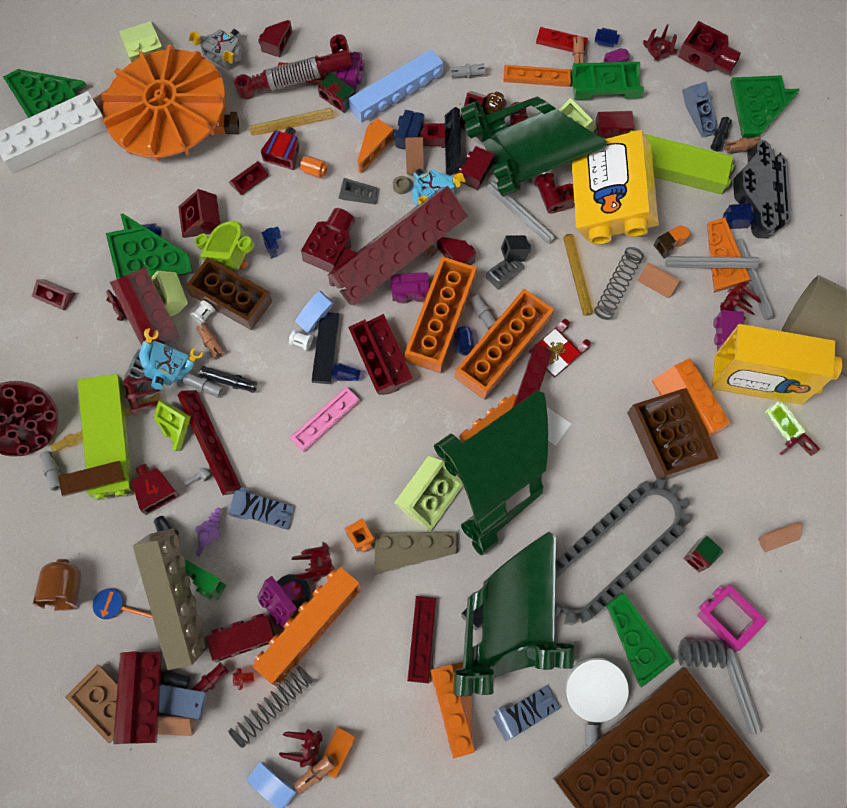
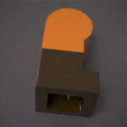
[213,112,240,135]
[653,225,690,259]

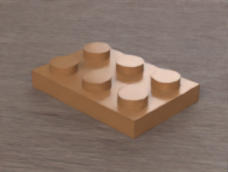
[65,664,118,743]

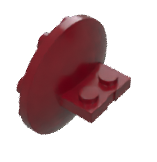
[0,381,59,457]

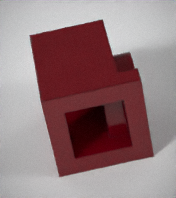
[421,123,445,148]

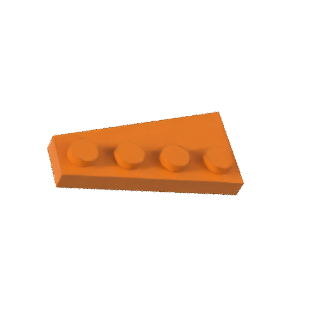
[707,217,751,293]

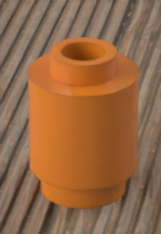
[300,156,328,178]

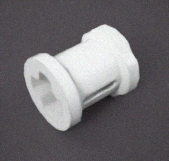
[191,300,215,324]
[289,329,313,351]

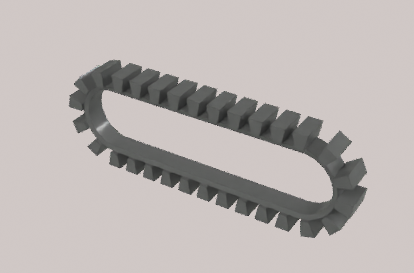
[555,479,691,625]

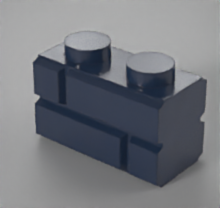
[393,110,425,149]

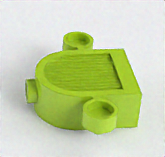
[194,221,255,270]

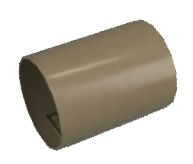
[781,275,847,377]

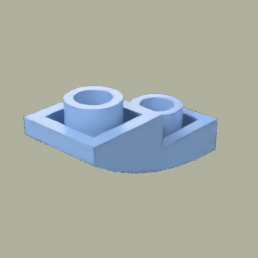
[295,291,333,333]
[247,762,296,808]

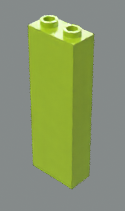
[630,130,734,195]
[77,374,133,500]

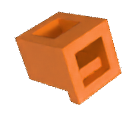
[345,518,375,553]

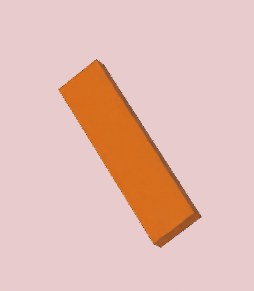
[503,65,571,87]

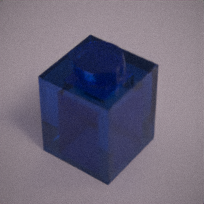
[723,203,754,229]

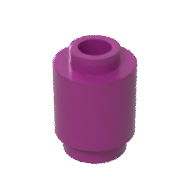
[603,48,630,62]

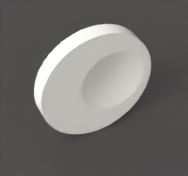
[565,658,628,722]

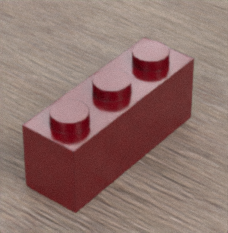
[206,614,275,663]

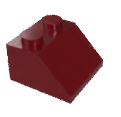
[178,189,221,238]

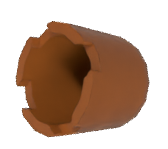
[33,559,81,611]

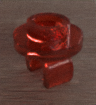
[232,668,254,690]

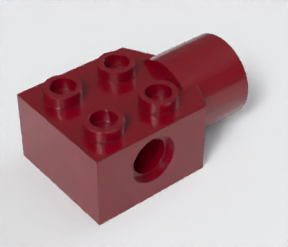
[678,21,741,75]
[301,208,355,273]

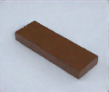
[58,461,125,497]

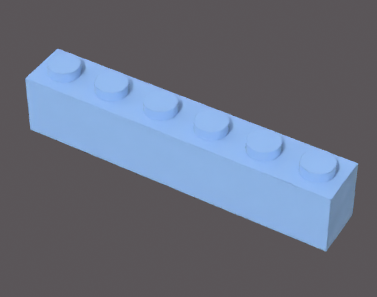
[349,49,443,123]

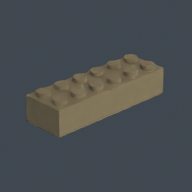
[133,529,207,670]

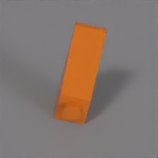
[357,118,394,173]

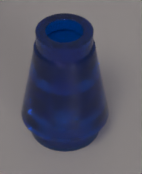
[332,362,360,381]

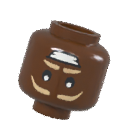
[483,91,507,115]

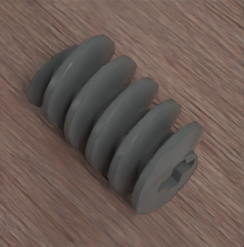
[678,639,726,669]

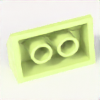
[394,456,463,531]

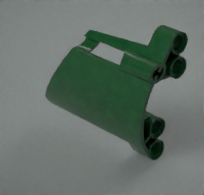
[461,96,608,197]
[434,391,548,556]
[453,532,574,696]

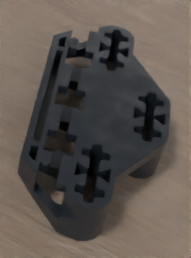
[733,140,791,239]

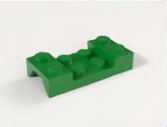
[571,61,644,100]
[185,559,227,600]

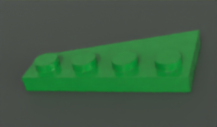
[605,592,674,688]

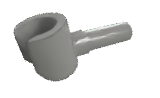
[183,468,213,486]

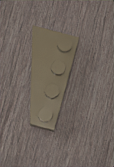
[375,532,456,575]

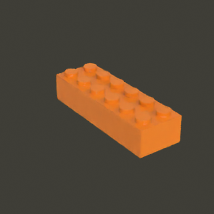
[405,257,477,373]
[454,289,554,400]
[252,567,361,687]

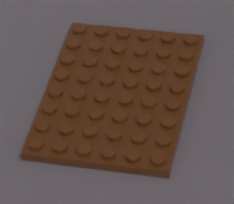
[553,667,770,808]

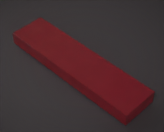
[407,596,436,684]

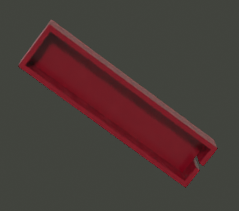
[328,186,468,305]

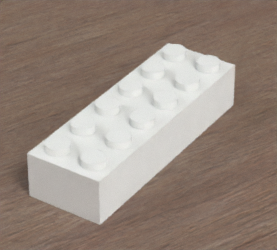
[0,91,107,174]

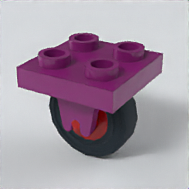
[257,574,310,629]

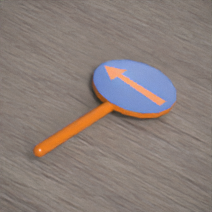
[92,588,153,620]

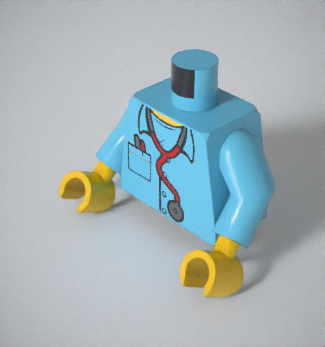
[412,168,466,205]
[139,328,203,390]

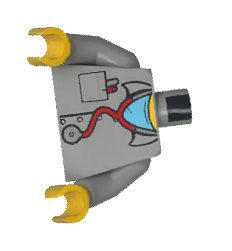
[189,29,242,70]

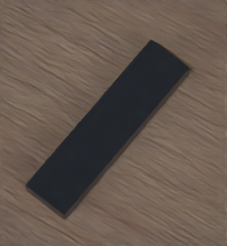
[444,107,462,176]
[311,312,340,384]

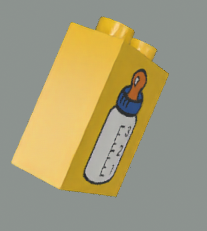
[572,130,659,245]
[711,324,842,405]

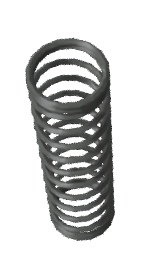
[594,247,644,320]
[228,666,313,748]

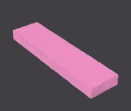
[290,387,360,452]

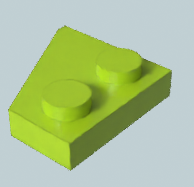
[154,400,191,451]

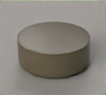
[393,176,410,194]

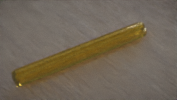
[249,108,334,136]
[563,234,593,316]

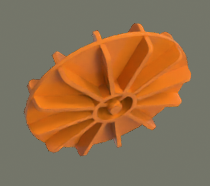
[101,44,226,162]

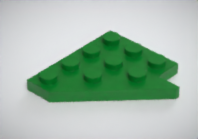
[3,69,87,118]

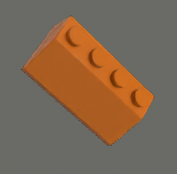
[652,358,731,437]

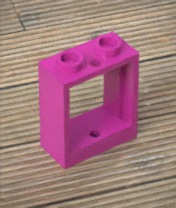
[697,584,768,652]

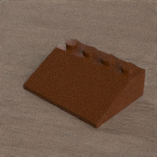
[627,388,718,480]

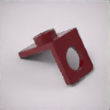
[779,433,820,456]

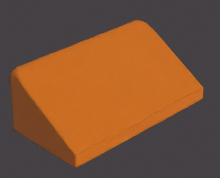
[320,727,356,779]

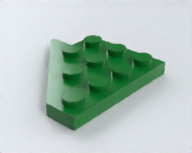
[730,75,800,138]
[106,213,193,279]

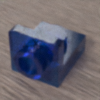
[261,226,281,259]

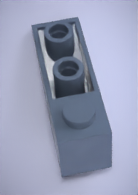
[682,82,717,137]

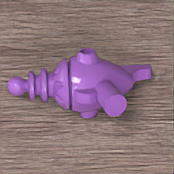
[195,508,222,556]

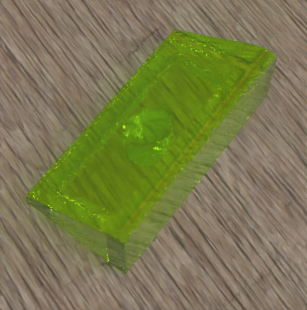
[765,401,806,441]

